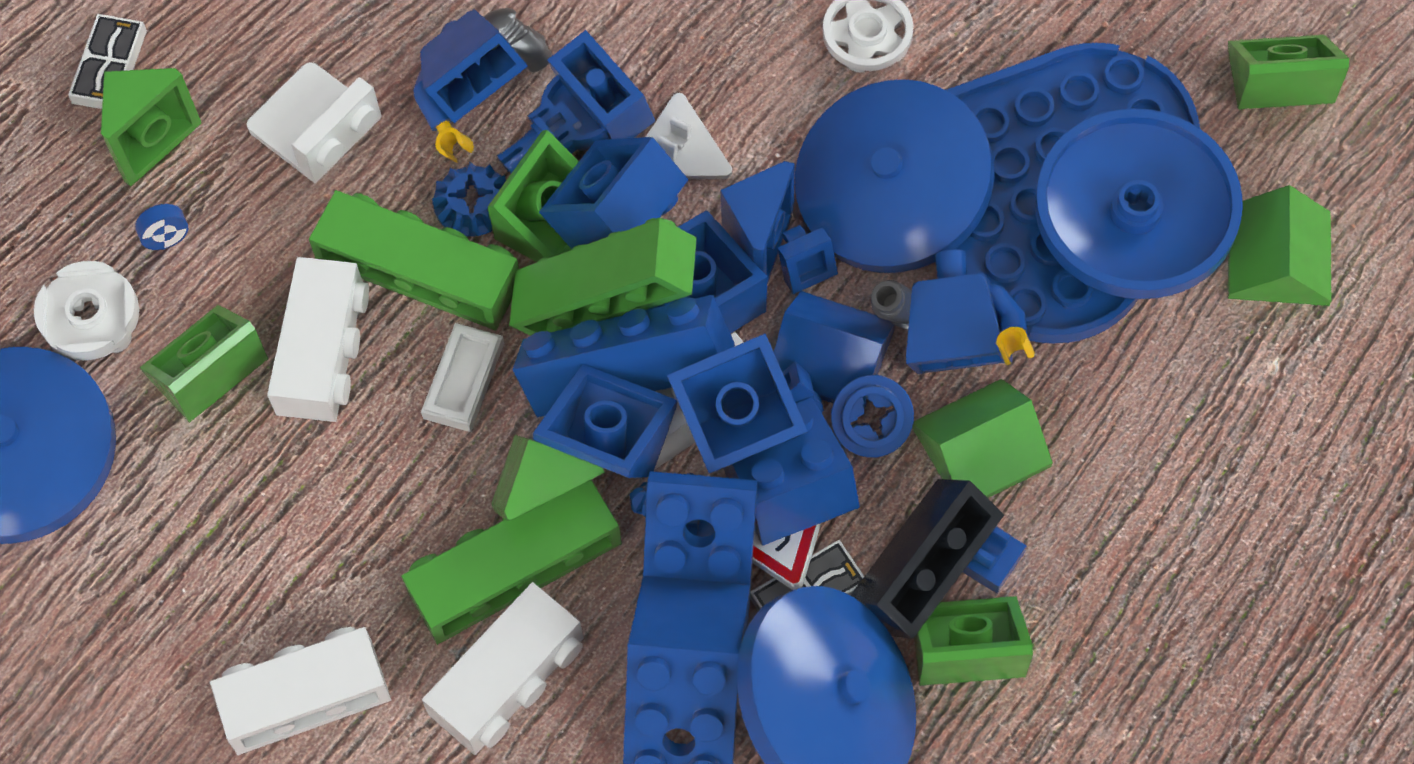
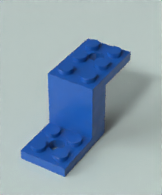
[623,471,758,764]

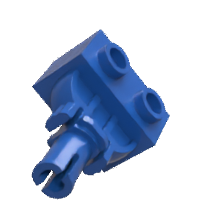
[497,30,656,174]

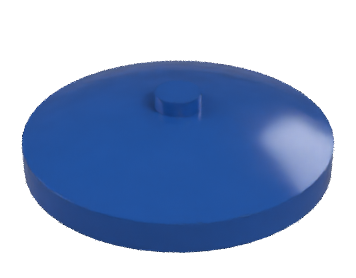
[795,80,994,273]
[1035,108,1243,299]
[0,347,116,544]
[737,586,916,764]

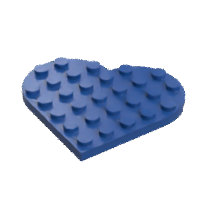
[946,43,1200,344]

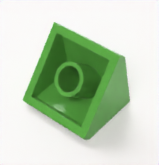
[1228,35,1349,110]
[101,68,202,187]
[488,130,579,262]
[1228,185,1331,306]
[139,305,268,423]
[912,379,1053,498]
[491,435,605,521]
[914,596,1033,686]

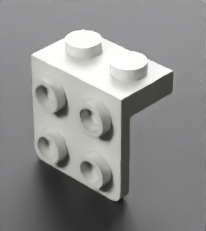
[247,63,382,184]

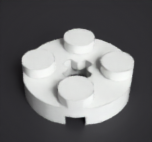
[34,261,139,361]

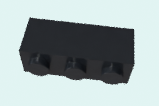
[850,479,1004,639]

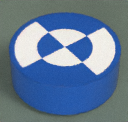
[135,204,189,250]

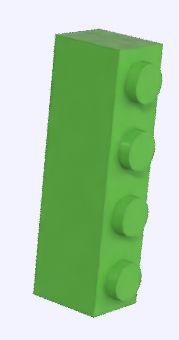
[309,190,519,331]
[509,218,697,335]
[401,480,622,645]

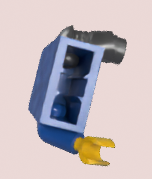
[413,8,552,163]
[871,250,1035,374]

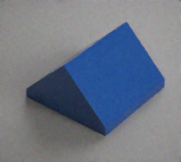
[720,161,795,285]
[774,291,896,410]
[667,333,808,474]
[533,364,677,478]

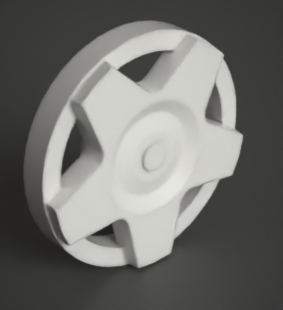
[823,0,913,73]

